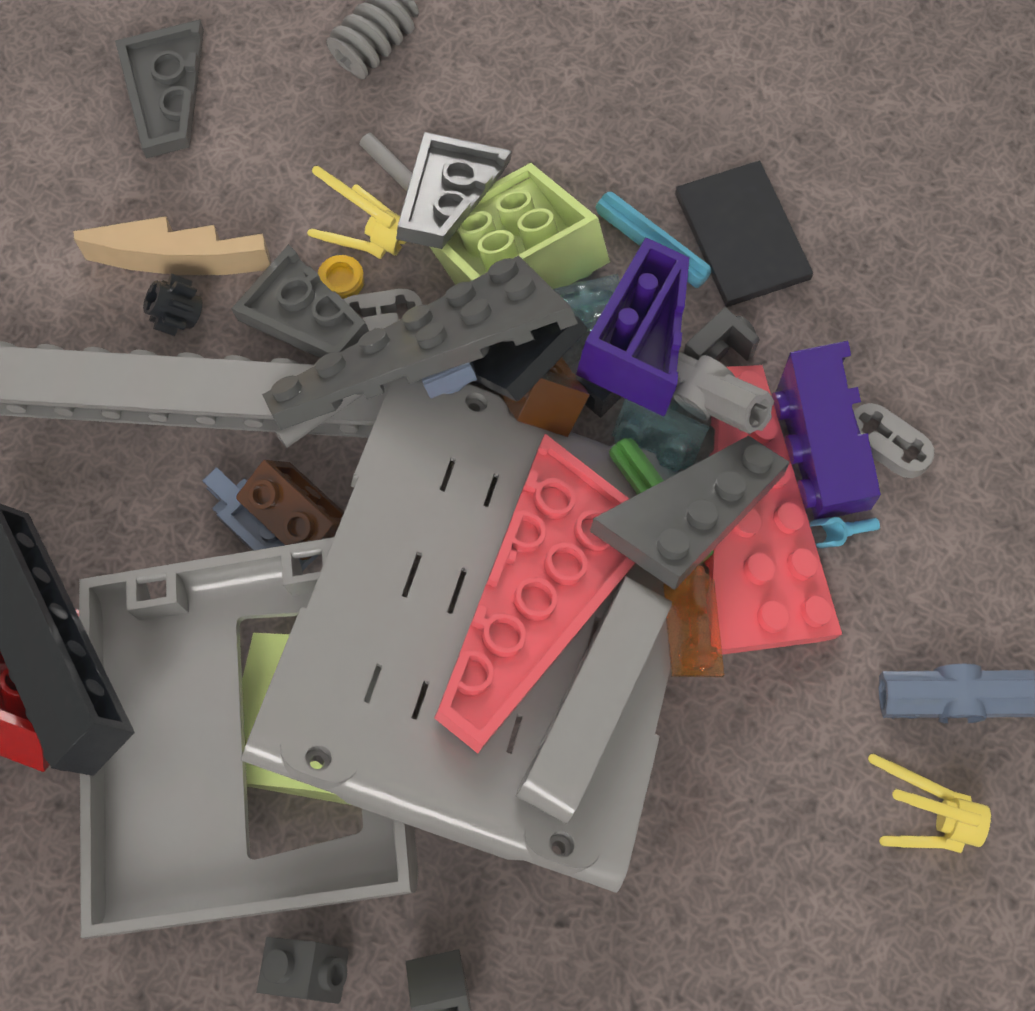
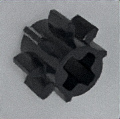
[143,273,203,336]

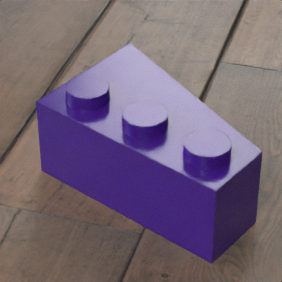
[576,237,690,417]
[772,341,881,520]

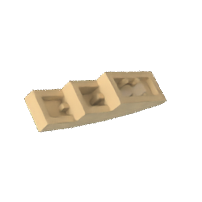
[73,216,271,275]

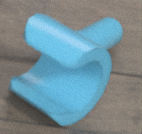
[810,517,880,548]

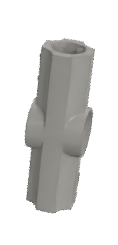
[672,352,775,434]

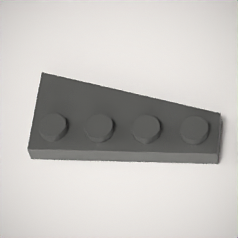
[590,436,790,590]

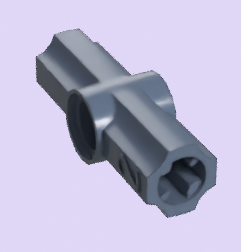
[878,664,1035,723]

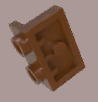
[236,460,344,560]

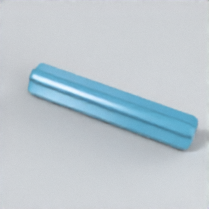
[595,191,711,288]

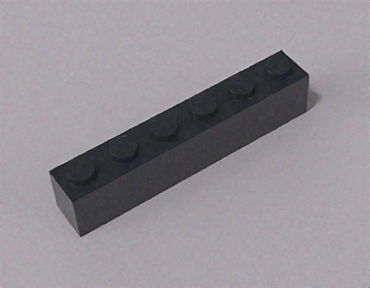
[0,504,135,776]

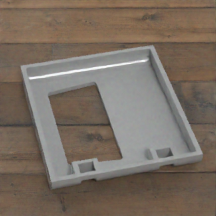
[79,537,418,939]

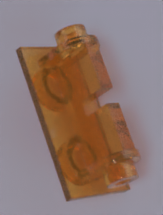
[663,565,725,677]

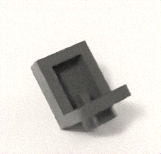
[256,937,349,1004]

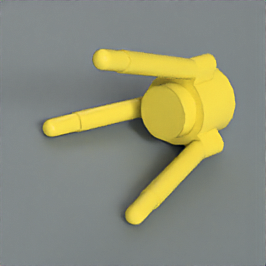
[307,166,406,259]
[868,754,991,853]

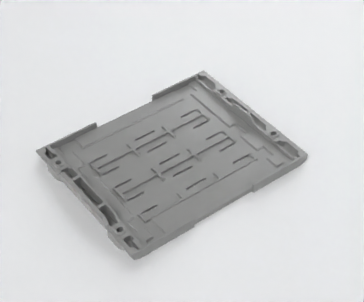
[241,376,700,893]

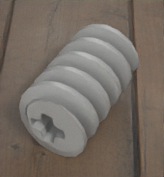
[326,0,419,79]

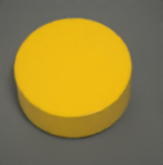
[317,255,364,299]

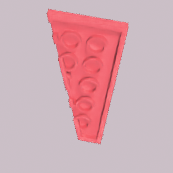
[701,365,842,657]
[434,434,636,754]

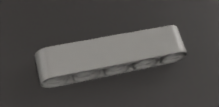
[516,576,672,824]

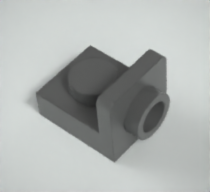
[683,307,760,361]

